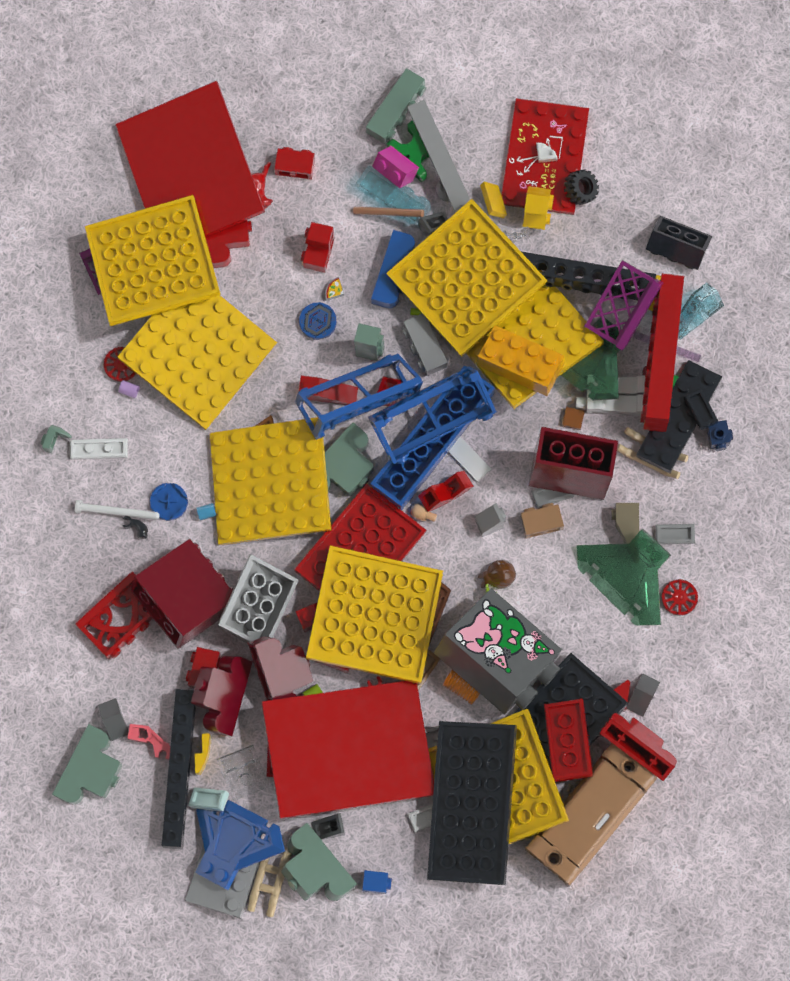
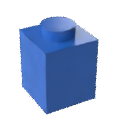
[362,870,392,894]

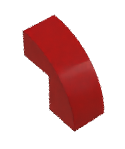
[418,471,474,512]

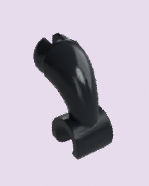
[122,516,148,539]

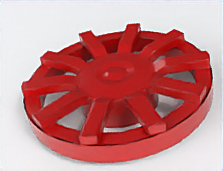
[103,347,136,382]
[661,579,698,616]

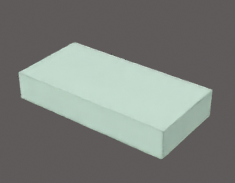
[188,787,229,811]

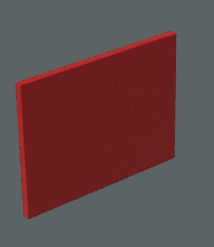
[116,80,265,238]
[262,681,434,819]

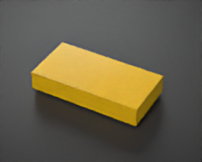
[480,181,507,218]

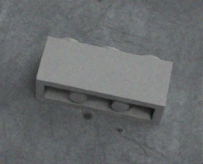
[402,314,448,376]

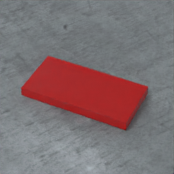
[544,699,593,782]

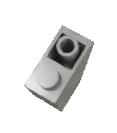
[475,503,506,537]

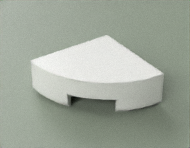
[536,143,557,163]

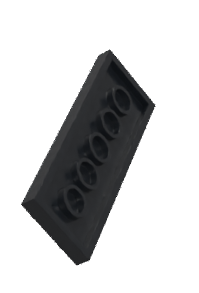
[636,360,723,474]

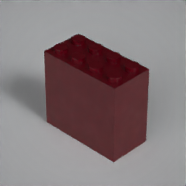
[528,427,618,500]
[130,538,234,649]

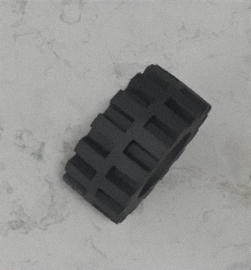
[564,169,599,205]

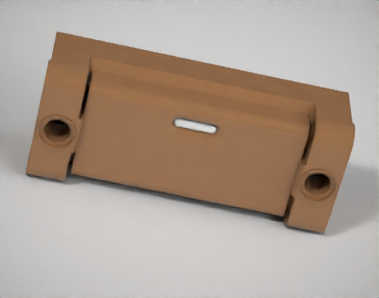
[525,743,657,887]

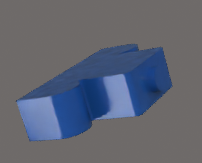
[371,230,415,309]

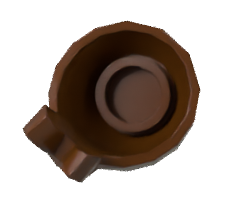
[478,560,516,589]

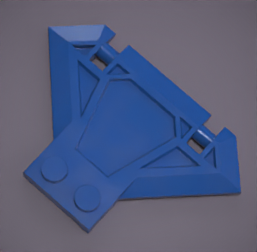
[195,800,285,890]

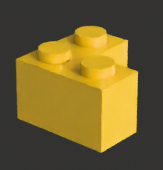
[523,186,554,230]

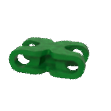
[386,121,430,182]

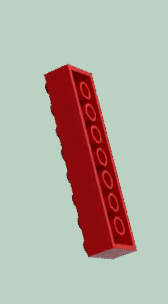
[640,273,685,432]

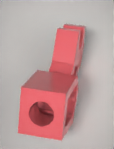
[128,724,170,760]

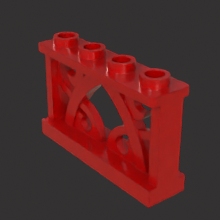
[75,571,153,660]

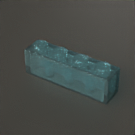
[356,165,431,228]

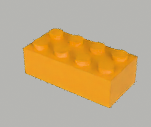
[478,325,564,396]

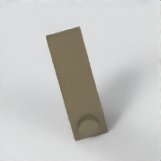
[611,503,640,563]

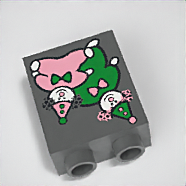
[434,588,562,715]

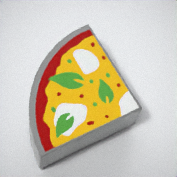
[325,277,344,301]

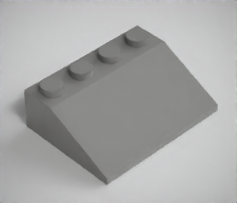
[217,554,299,644]
[185,845,260,919]

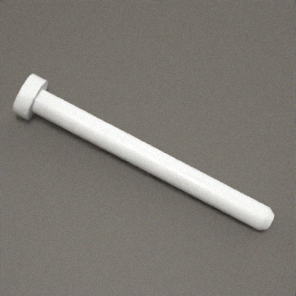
[75,500,160,520]

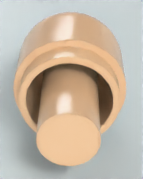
[410,504,437,522]

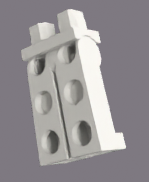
[576,376,645,416]

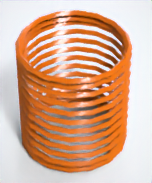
[443,670,480,705]

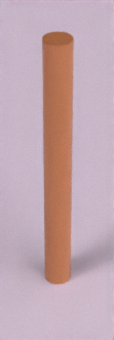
[353,206,424,217]

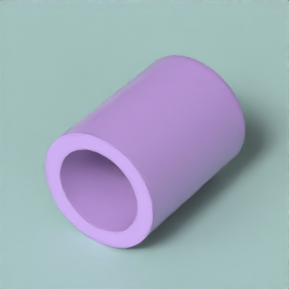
[119,380,140,398]

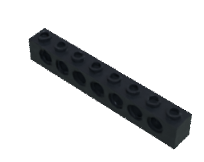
[521,251,656,301]
[161,689,196,849]

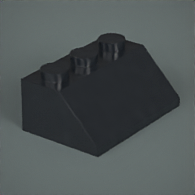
[646,215,713,270]

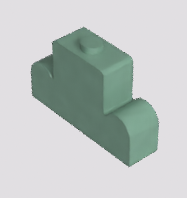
[325,422,374,496]
[52,724,122,805]
[281,823,357,901]

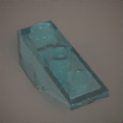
[678,282,724,340]

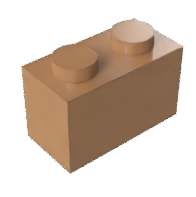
[520,503,564,539]

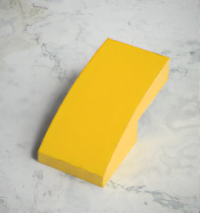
[195,733,211,775]

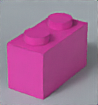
[372,146,419,188]

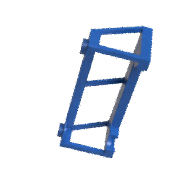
[295,353,423,440]
[368,366,497,464]

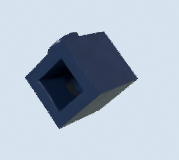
[706,420,733,451]

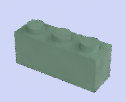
[354,323,385,361]

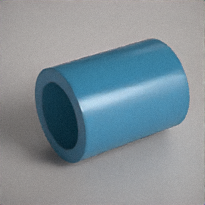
[197,503,216,520]

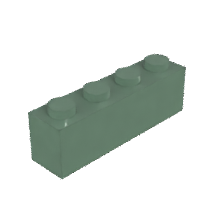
[366,68,426,144]

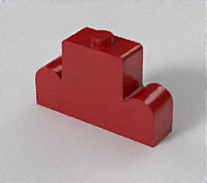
[206,220,252,268]
[600,713,677,781]

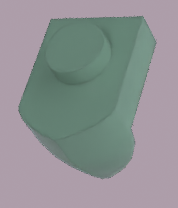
[41,425,72,453]

